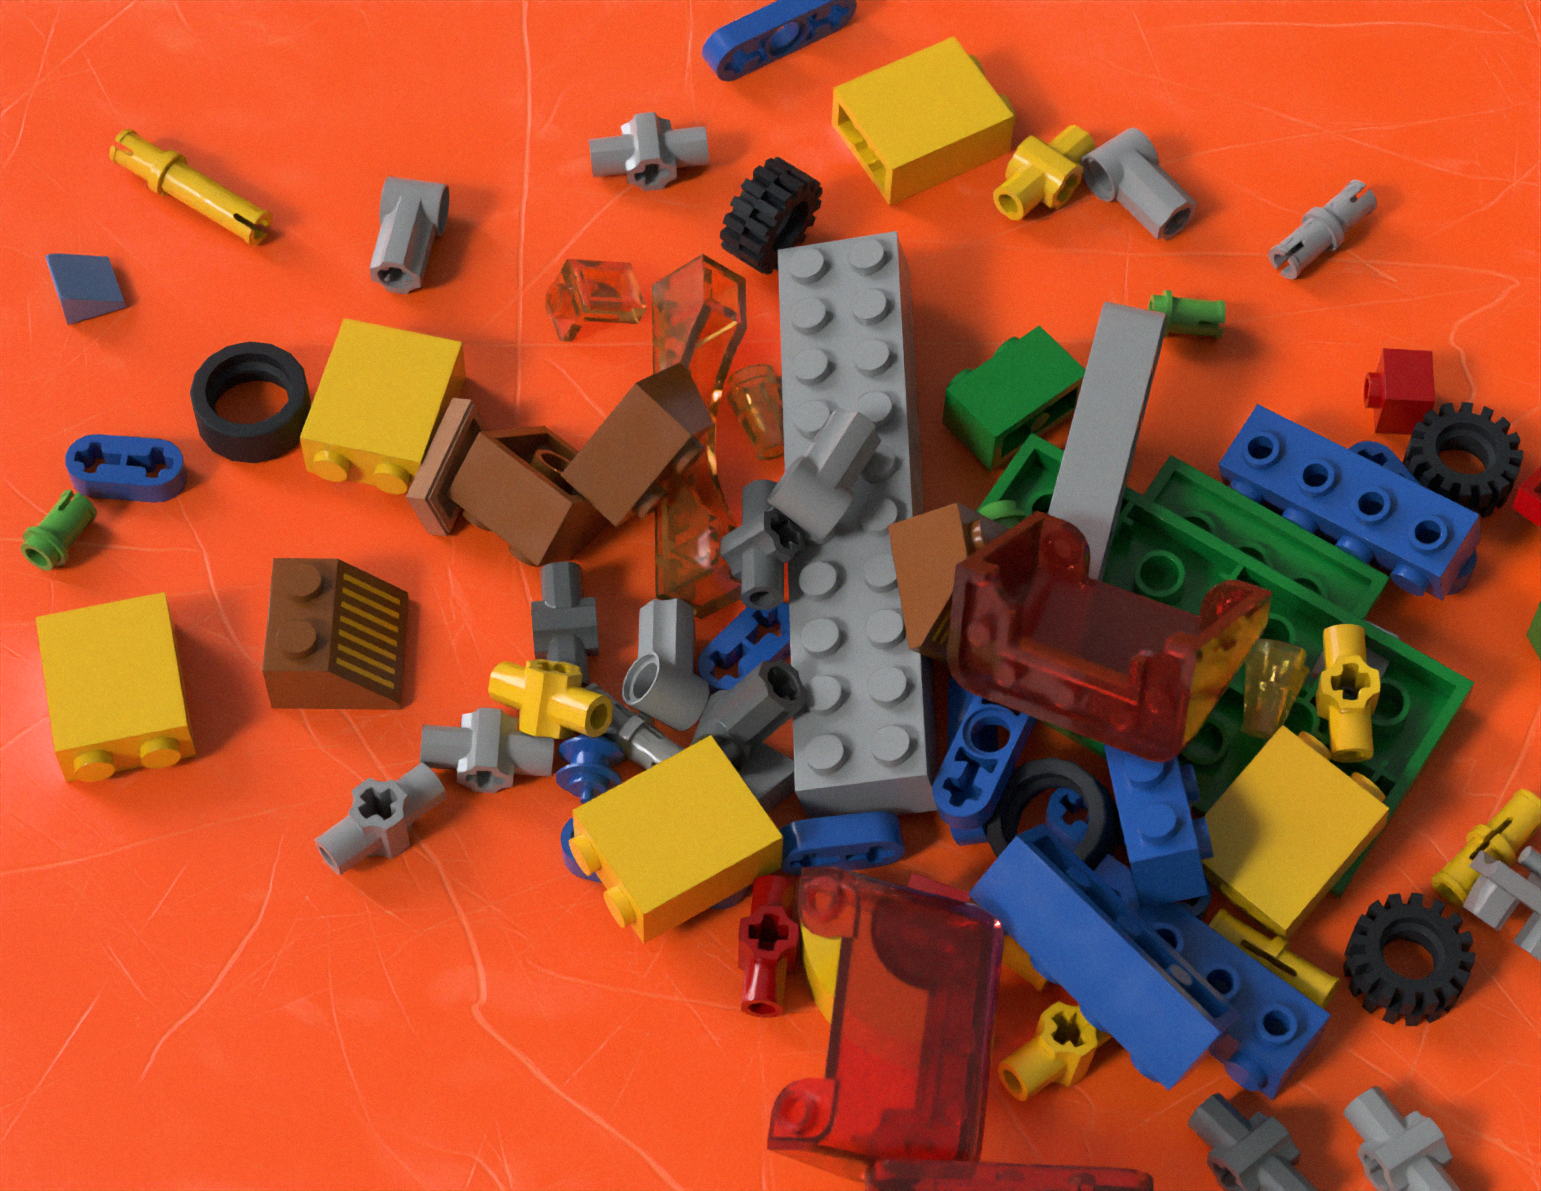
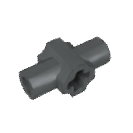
[720,479,805,610]
[531,562,599,688]
[1188,1093,1320,1191]

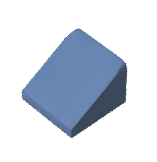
[45,253,126,325]

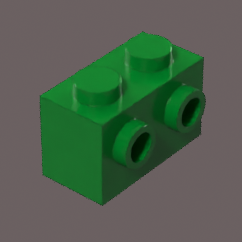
[942,325,1086,471]

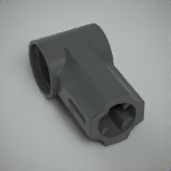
[690,659,808,773]

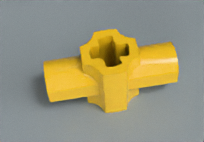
[993,125,1095,220]
[1316,624,1380,763]
[488,659,613,739]
[998,1001,1113,1101]

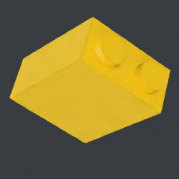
[832,36,1016,205]
[300,318,466,494]
[35,592,197,782]
[1201,725,1389,941]
[569,735,783,944]

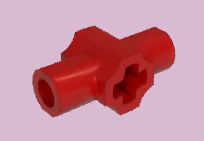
[738,875,799,1018]

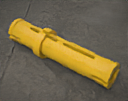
[109,128,273,246]

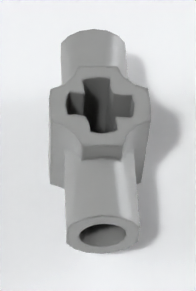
[589,112,710,191]
[420,708,554,793]
[314,763,447,875]
[1343,1086,1462,1191]

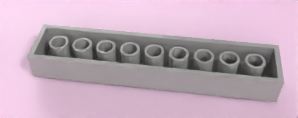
[778,231,939,819]

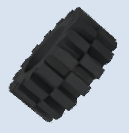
[720,157,823,275]
[1403,402,1523,519]
[1343,892,1475,1026]

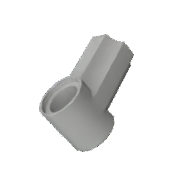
[1080,127,1198,241]
[369,176,450,294]
[767,408,882,541]
[622,598,709,731]

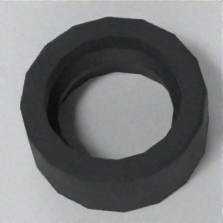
[190,341,311,463]
[986,757,1121,871]

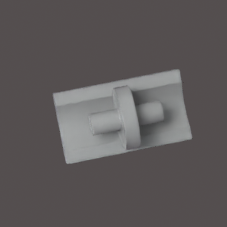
[1463,846,1541,961]

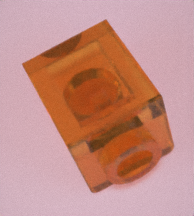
[545,259,648,342]

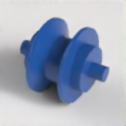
[556,734,624,804]

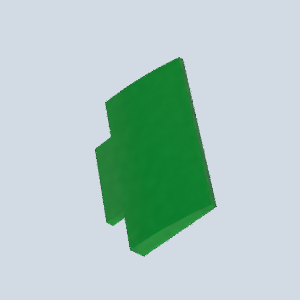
[943,432,1475,899]

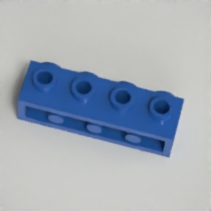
[1218,404,1481,601]
[1083,636,1214,909]
[968,823,1244,1091]
[1093,853,1331,1101]

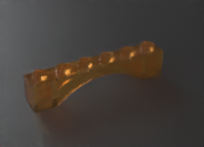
[652,254,747,619]

